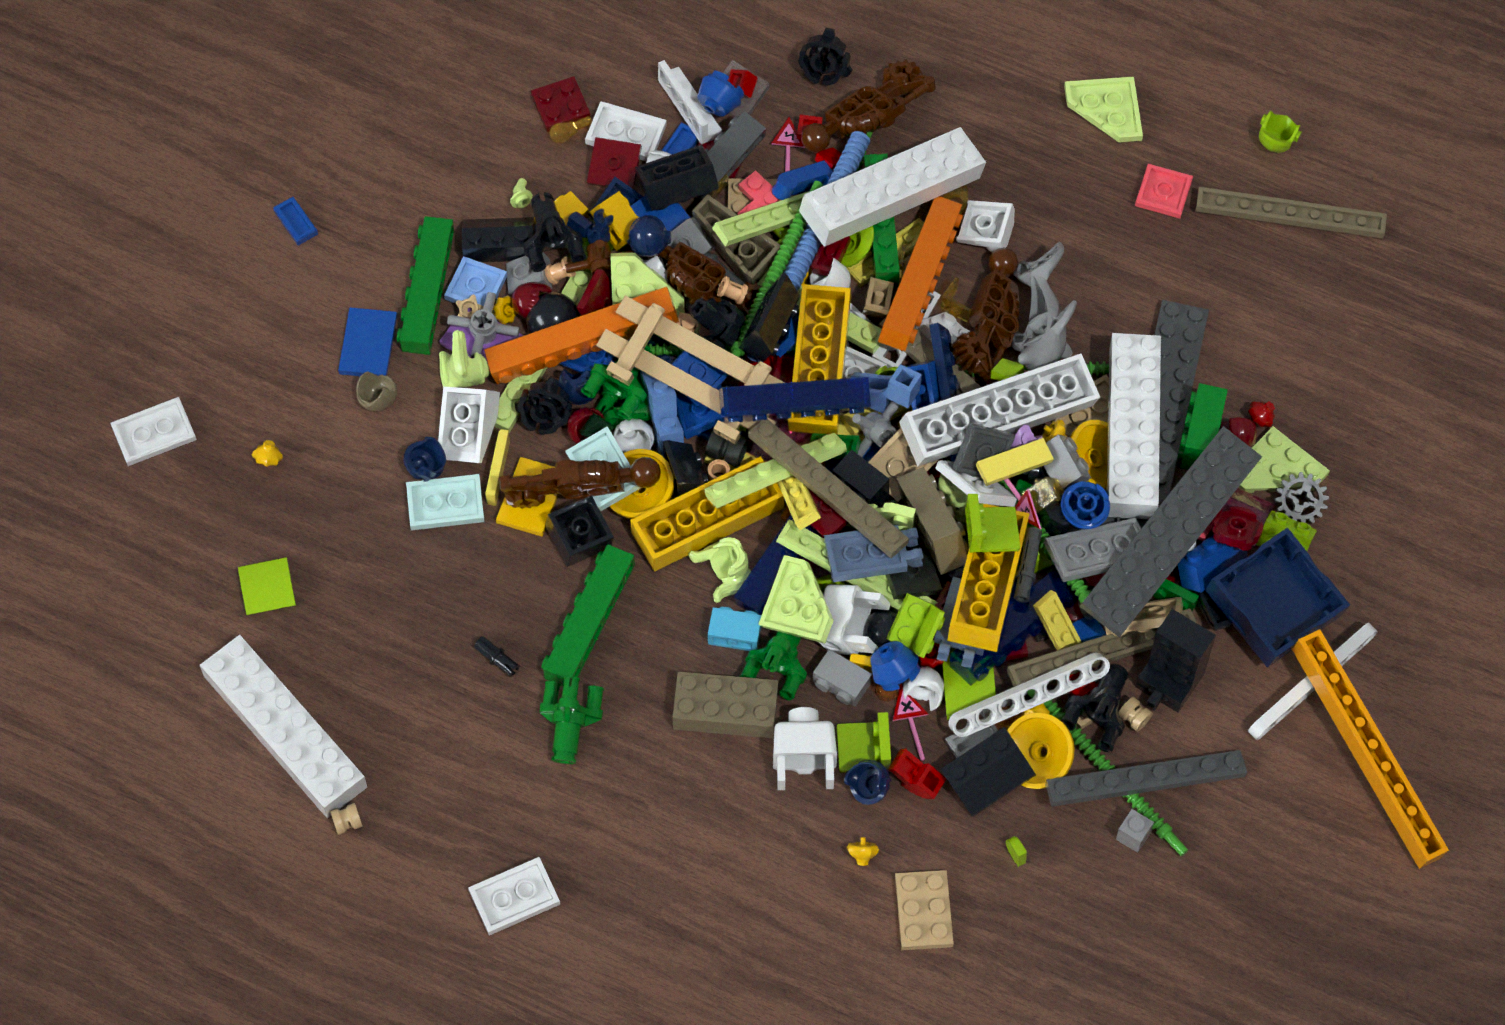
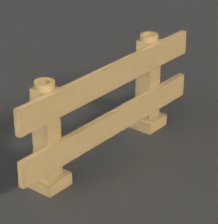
[596,295,795,445]

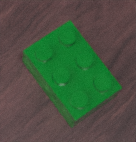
[1177,383,1228,470]

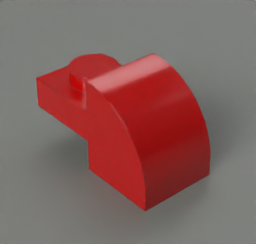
[888,748,946,799]

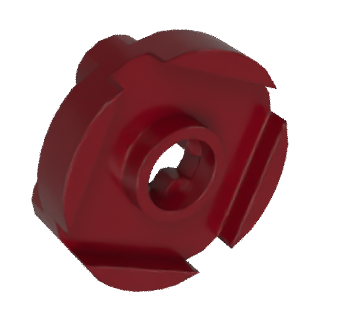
[1212,506,1263,551]

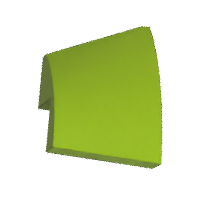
[943,648,996,720]

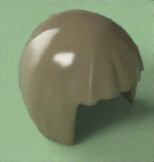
[356,371,397,412]

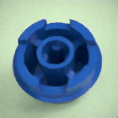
[697,70,744,117]
[1061,481,1110,529]
[870,641,920,691]

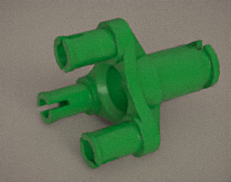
[581,345,652,421]
[739,631,807,701]
[539,676,604,765]

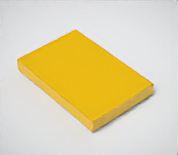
[496,457,559,537]

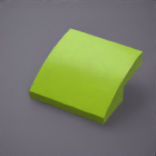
[238,557,296,615]

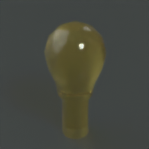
[549,116,592,144]

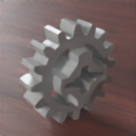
[1274,472,1329,524]

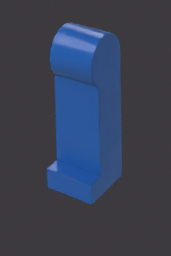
[772,161,833,200]

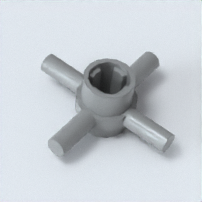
[447,292,520,358]
[852,401,900,457]

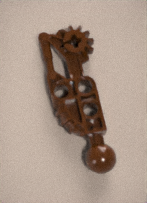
[801,59,936,153]
[645,241,762,320]
[951,247,1020,384]
[499,457,661,509]

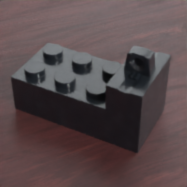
[1135,609,1216,713]

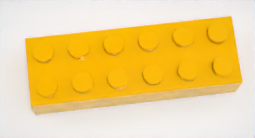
[788,284,851,434]
[630,456,784,572]
[947,504,1030,652]

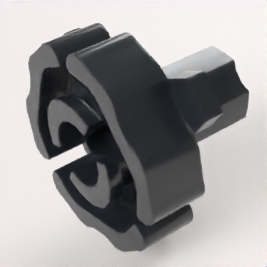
[798,28,853,86]
[689,297,745,350]
[514,375,572,435]

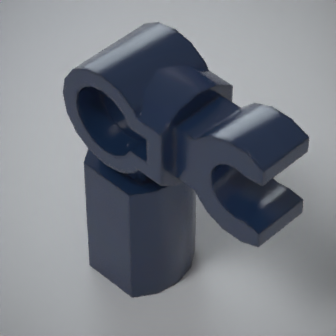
[567,209,613,244]

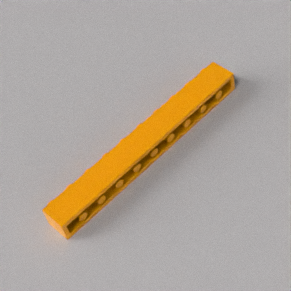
[1292,629,1449,869]

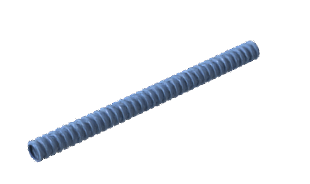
[745,131,870,363]

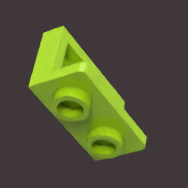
[1256,511,1317,552]

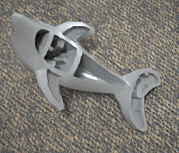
[1011,242,1077,370]

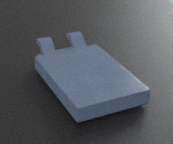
[824,525,923,582]
[934,577,985,668]

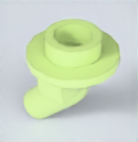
[510,178,533,208]

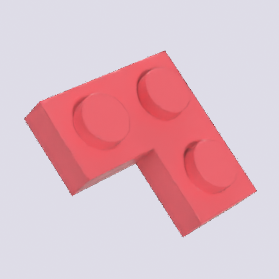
[737,170,781,215]

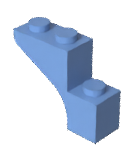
[841,364,922,413]
[640,371,684,457]

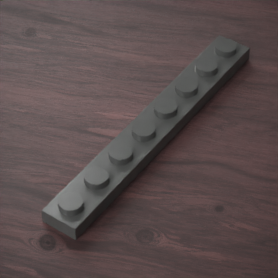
[1045,750,1247,807]

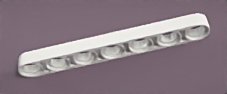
[1248,623,1378,740]
[949,653,1110,737]

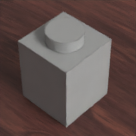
[1116,809,1154,853]

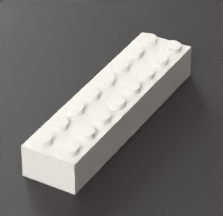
[799,127,986,247]
[1106,333,1161,520]
[899,354,1100,466]
[200,635,367,819]

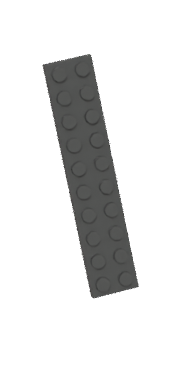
[1154,300,1209,507]
[1080,426,1262,638]

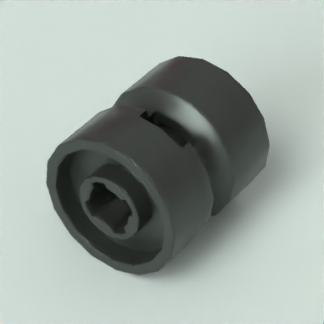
[705,430,749,468]

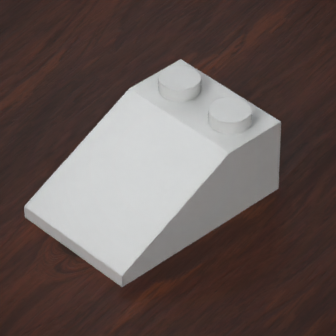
[438,386,500,463]

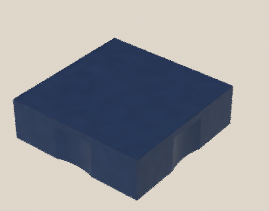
[1205,528,1350,668]

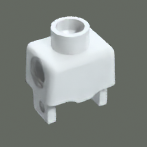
[819,584,891,656]
[773,707,837,790]

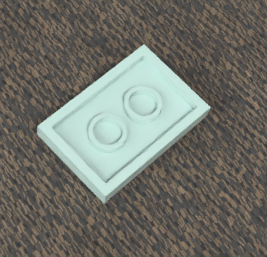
[565,426,641,512]
[406,474,484,530]

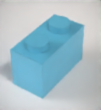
[708,607,762,651]

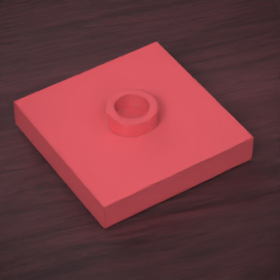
[1135,164,1193,219]

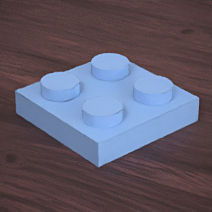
[444,256,507,306]

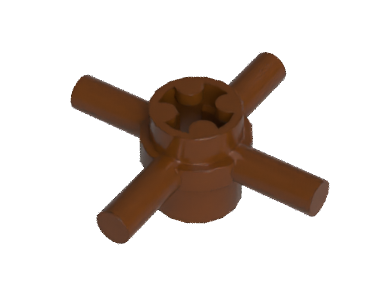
[565,240,635,276]

